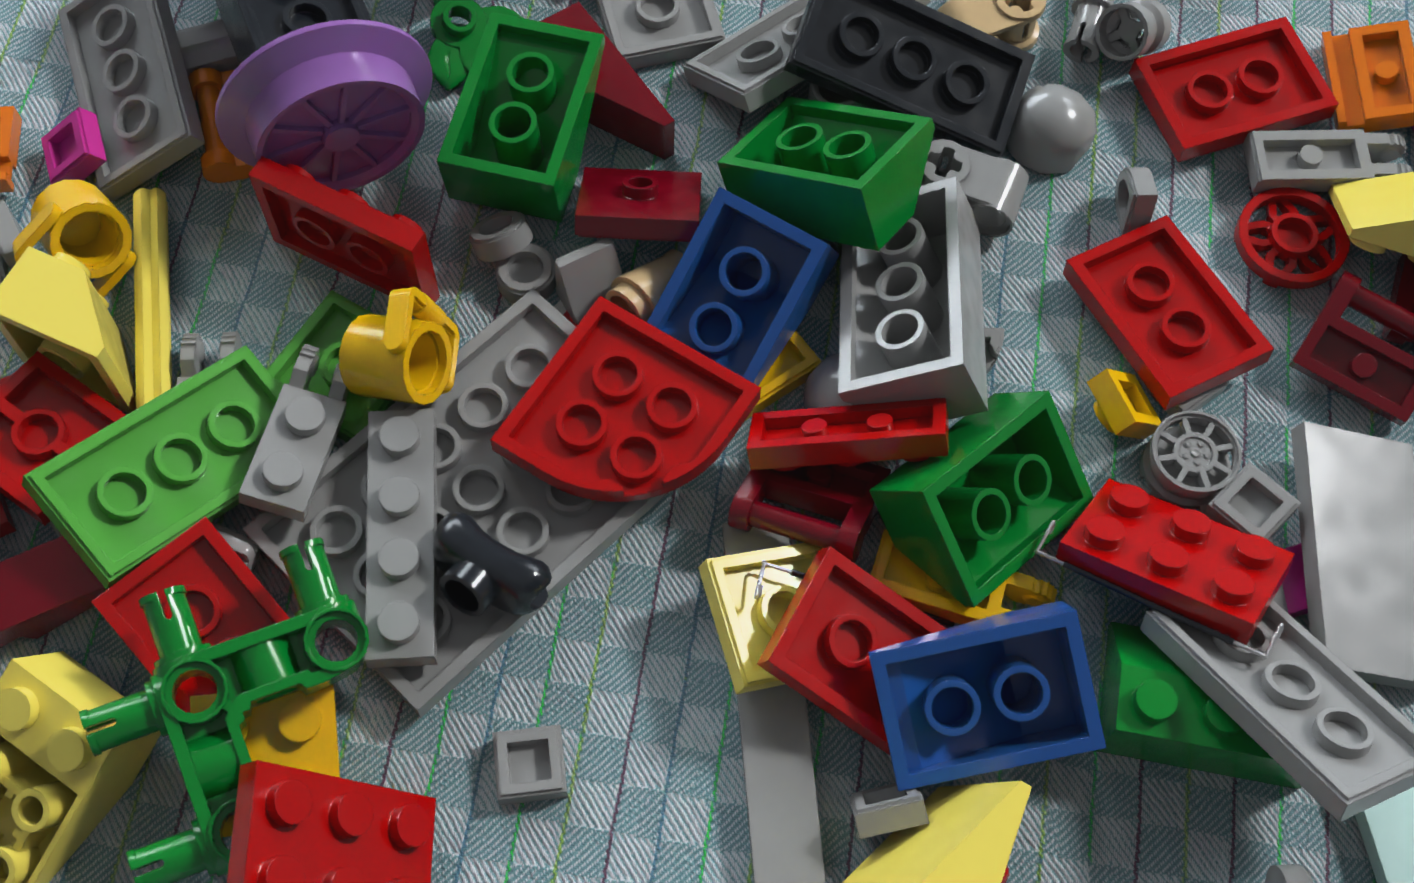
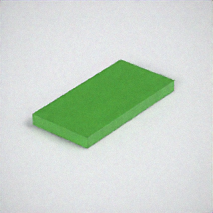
[22,345,282,590]

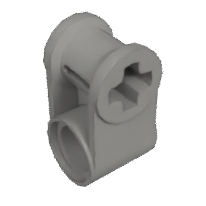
[921,139,1029,237]

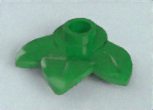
[428,0,523,91]

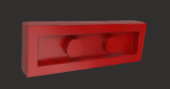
[746,398,949,471]

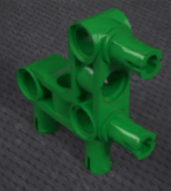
[79,538,369,883]

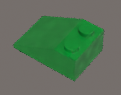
[436,12,605,222]

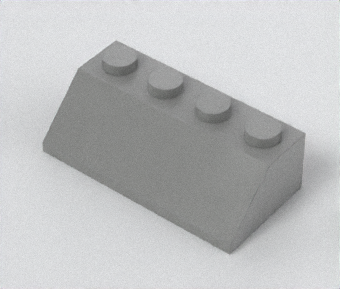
[838,176,988,419]

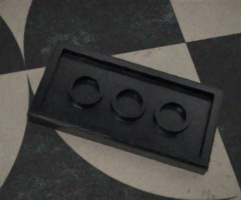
[783,0,1035,158]

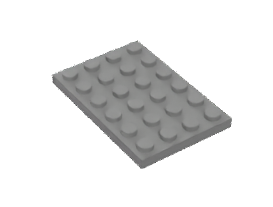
[243,288,669,718]

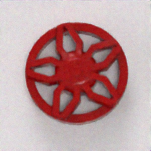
[1234,187,1350,289]

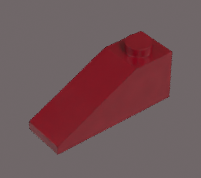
[540,1,675,160]

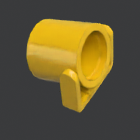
[12,179,137,297]
[339,287,460,405]

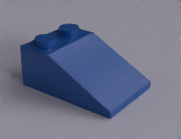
[647,187,840,386]
[868,601,1106,791]

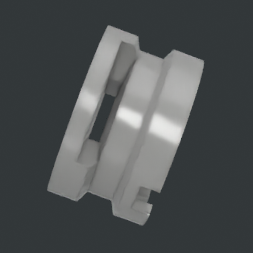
[1139,411,1242,510]

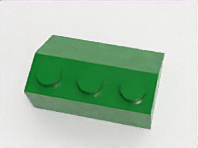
[717,96,935,251]
[869,391,1094,607]
[1096,621,1302,789]

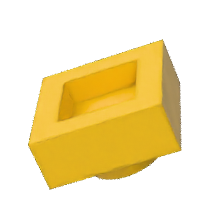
[1087,368,1161,440]

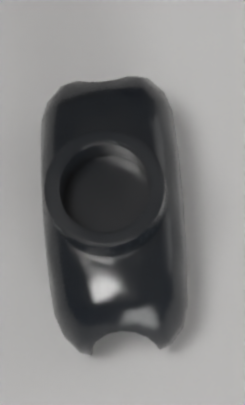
[433,512,552,617]

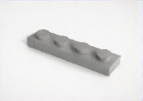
[365,408,438,669]

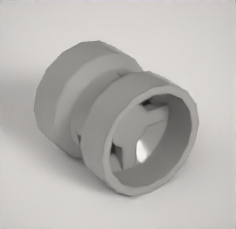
[1095,0,1172,61]

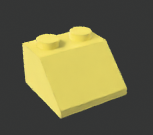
[0,246,136,413]

